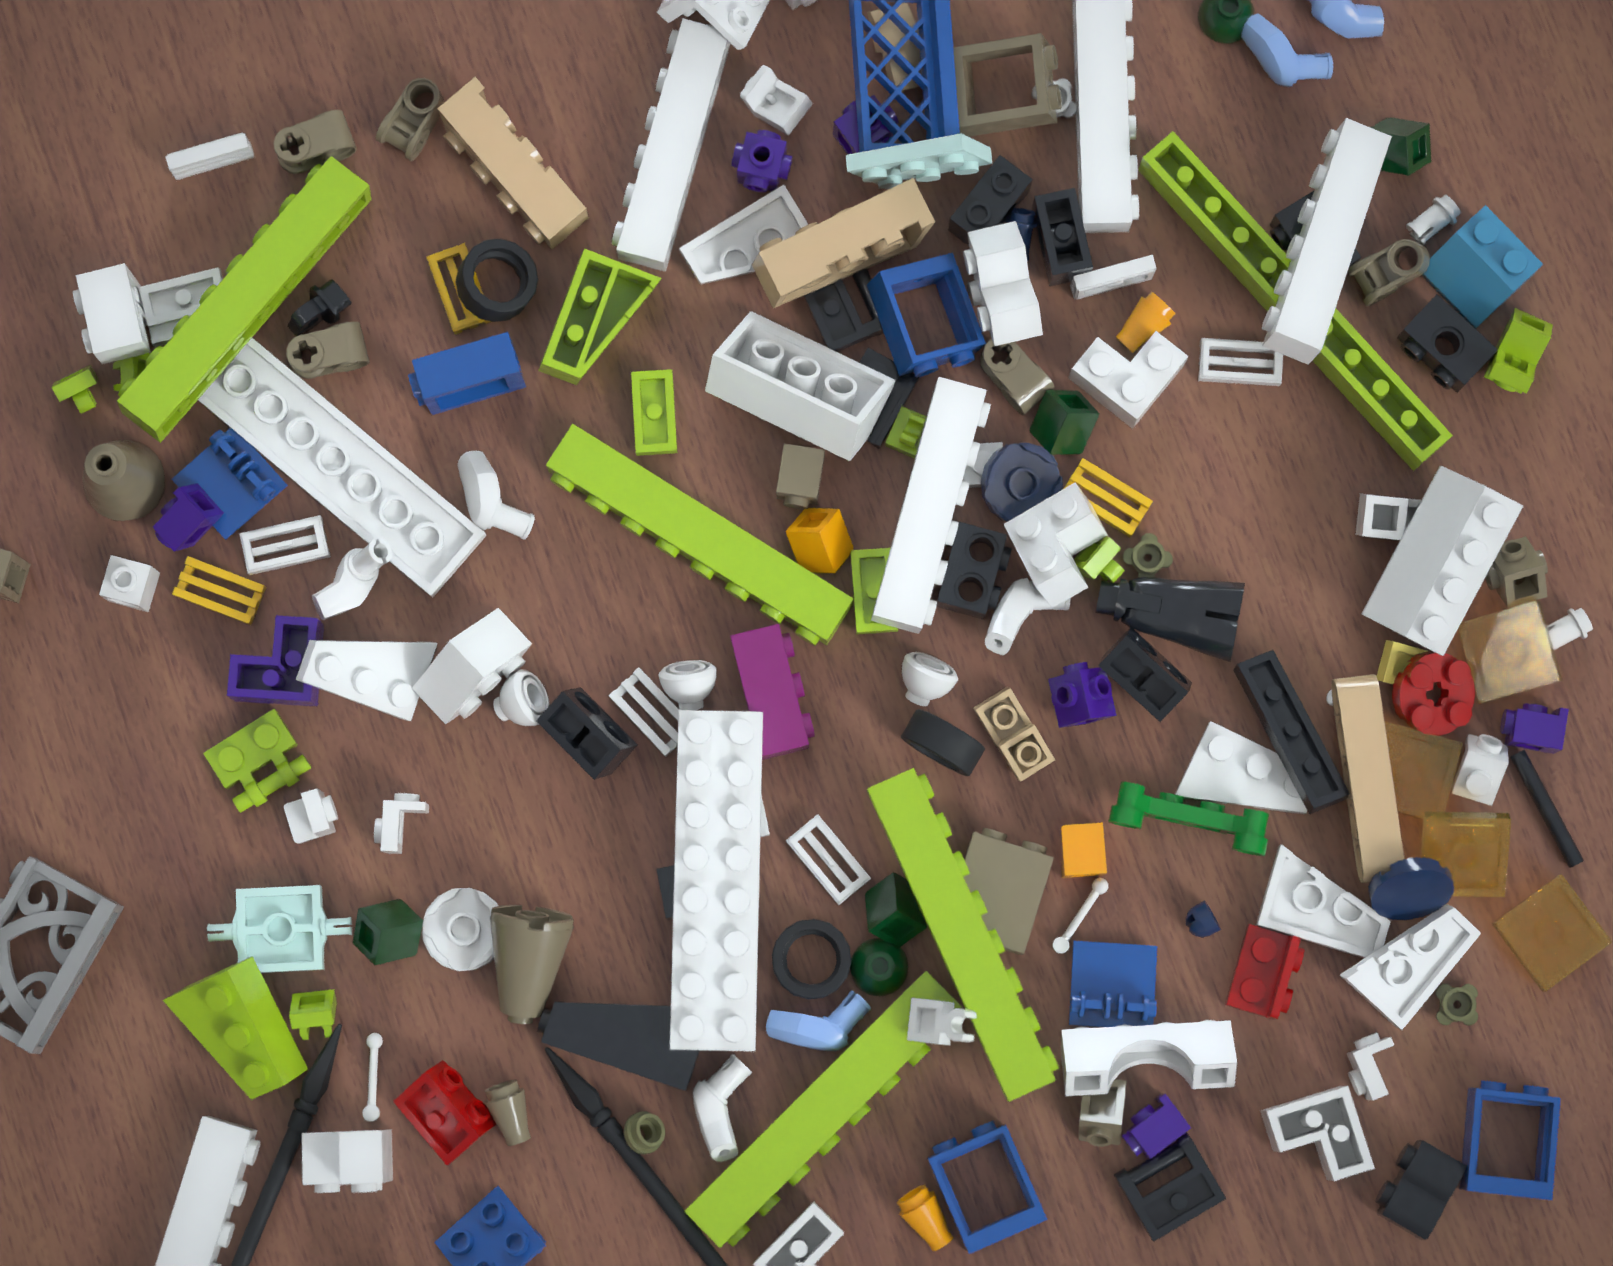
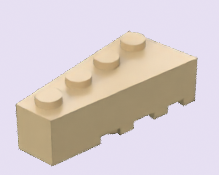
[437,77,589,249]
[752,178,935,308]

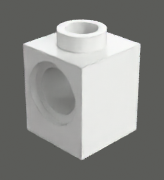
[99,555,160,612]

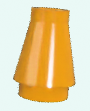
[1115,291,1176,353]
[897,1185,954,1251]

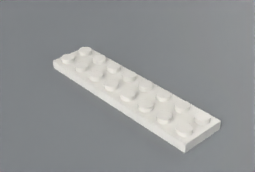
[198,338,487,598]
[670,710,763,1051]

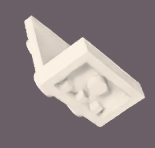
[657,0,769,50]

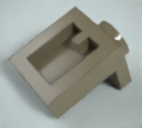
[1078,1079,1127,1147]

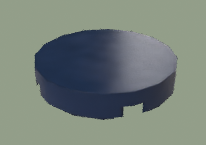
[981,442,1063,522]
[1368,857,1454,920]

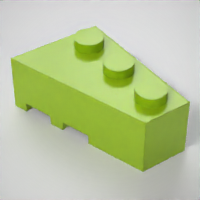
[538,248,662,385]
[163,956,308,1100]

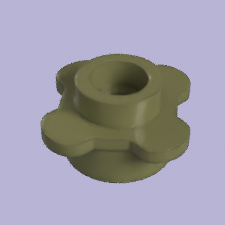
[1123,533,1173,578]
[1436,984,1478,1026]

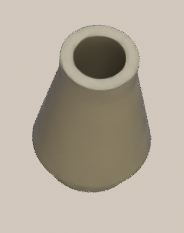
[484,1080,531,1146]

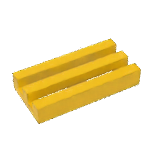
[426,243,491,335]
[1064,458,1153,538]
[172,556,266,625]

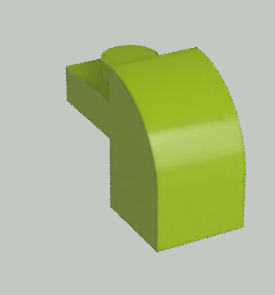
[1484,308,1553,394]

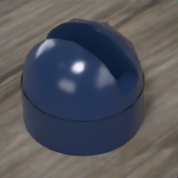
[1185,900,1221,938]

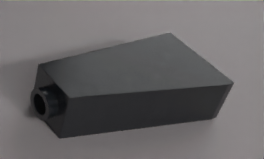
[537,1002,700,1091]

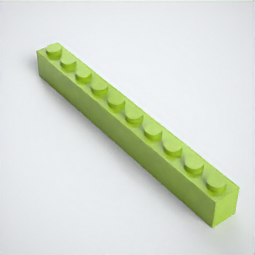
[1138,131,1453,471]

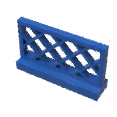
[849,0,960,152]

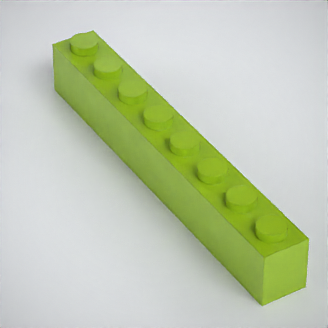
[117,156,372,443]
[546,424,854,646]
[867,768,1059,1102]
[684,971,962,1248]

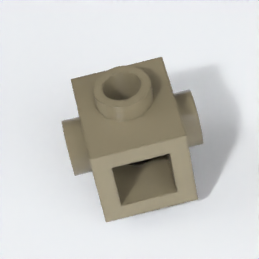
[1485,536,1548,609]

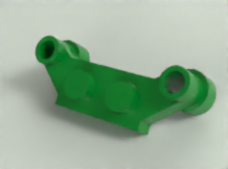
[1108,781,1269,856]

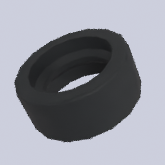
[456,239,538,322]
[901,709,985,776]
[772,919,851,1000]

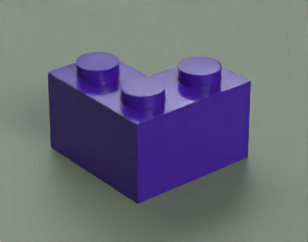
[227,615,324,707]

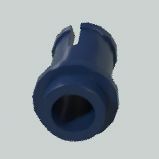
[1005,208,1038,261]

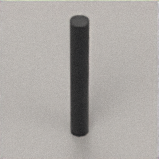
[1510,749,1584,868]

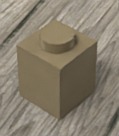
[776,444,825,509]

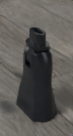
[1096,577,1245,662]

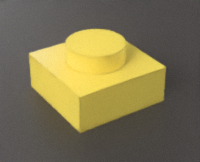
[1376,640,1428,685]

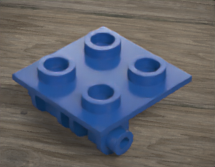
[172,428,288,540]
[1069,941,1157,1027]
[434,1186,547,1266]

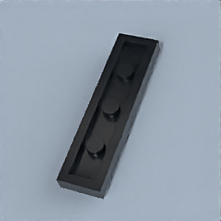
[1233,650,1350,815]

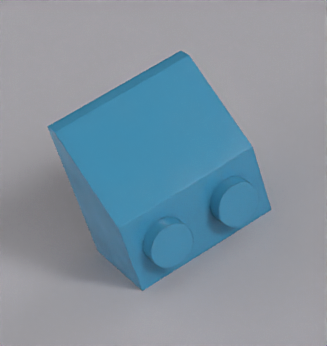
[1422,205,1543,329]

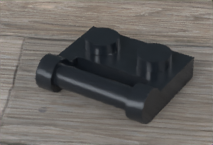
[803,268,884,352]
[1114,1132,1227,1242]

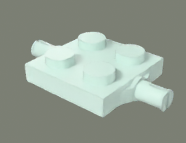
[207,885,352,973]

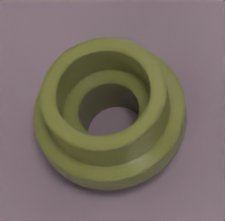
[624,1111,665,1154]

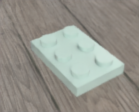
[846,133,992,189]

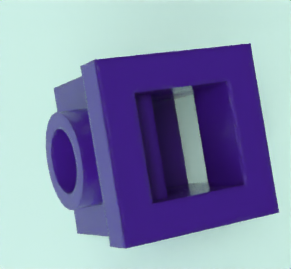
[153,483,224,551]
[1500,703,1569,754]
[1122,1093,1191,1159]

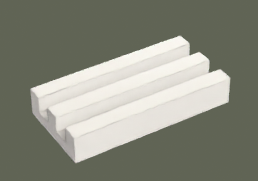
[165,133,255,180]
[1070,255,1156,300]
[1198,338,1283,386]
[239,515,331,575]
[608,667,679,757]
[786,814,871,905]

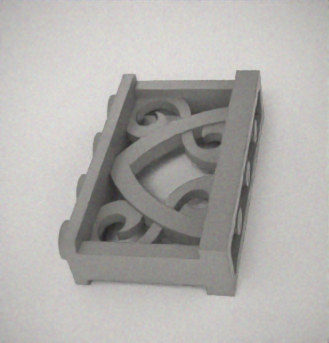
[0,856,124,1054]

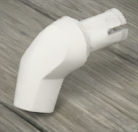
[457,451,535,540]
[312,538,393,620]
[985,578,1070,655]
[693,1054,752,1162]

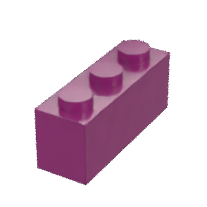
[730,624,815,760]

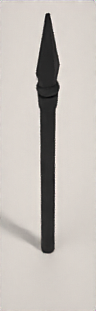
[231,1024,342,1266]
[545,1047,728,1266]

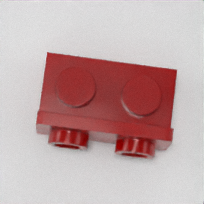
[1225,924,1305,1020]
[393,1060,496,1166]

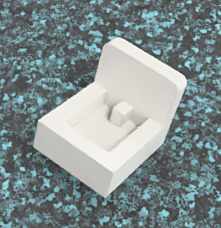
[740,65,813,135]
[1451,734,1509,806]
[284,788,338,844]
[374,793,429,854]
[1346,1033,1394,1101]

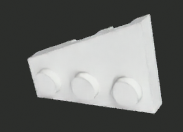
[679,185,808,285]
[296,640,438,721]
[1175,721,1307,814]
[1256,844,1391,958]
[1340,904,1481,1030]

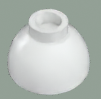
[902,652,958,706]
[658,660,716,710]
[493,669,549,726]

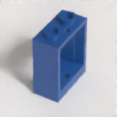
[867,253,986,377]
[408,332,526,415]
[1459,1081,1561,1200]
[927,1120,1047,1254]

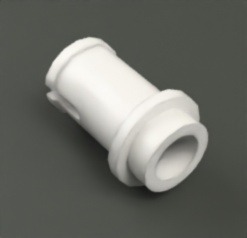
[1406,195,1461,245]
[1536,608,1593,654]

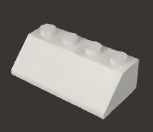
[705,311,895,461]
[1361,466,1523,656]

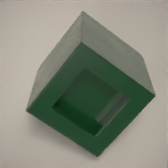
[1370,117,1432,176]
[1030,390,1100,454]
[865,872,927,947]
[352,899,423,966]

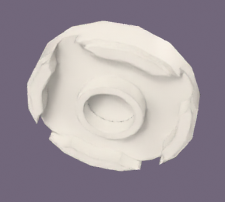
[422,888,499,971]

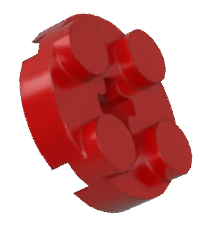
[1392,651,1475,736]

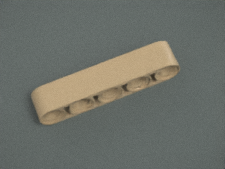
[1331,674,1404,883]

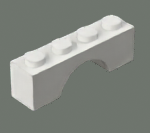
[1061,1020,1237,1096]

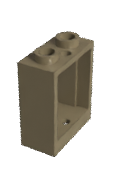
[953,33,1062,137]

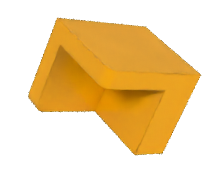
[785,508,854,573]
[1061,823,1107,878]

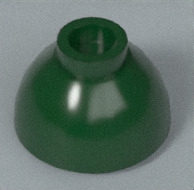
[1198,0,1255,44]
[850,938,909,997]

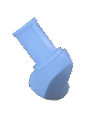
[1308,0,1384,38]
[1241,13,1333,87]
[766,990,871,1051]

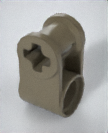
[376,78,445,161]
[273,110,357,174]
[1347,239,1430,306]
[286,322,370,379]
[980,339,1055,415]

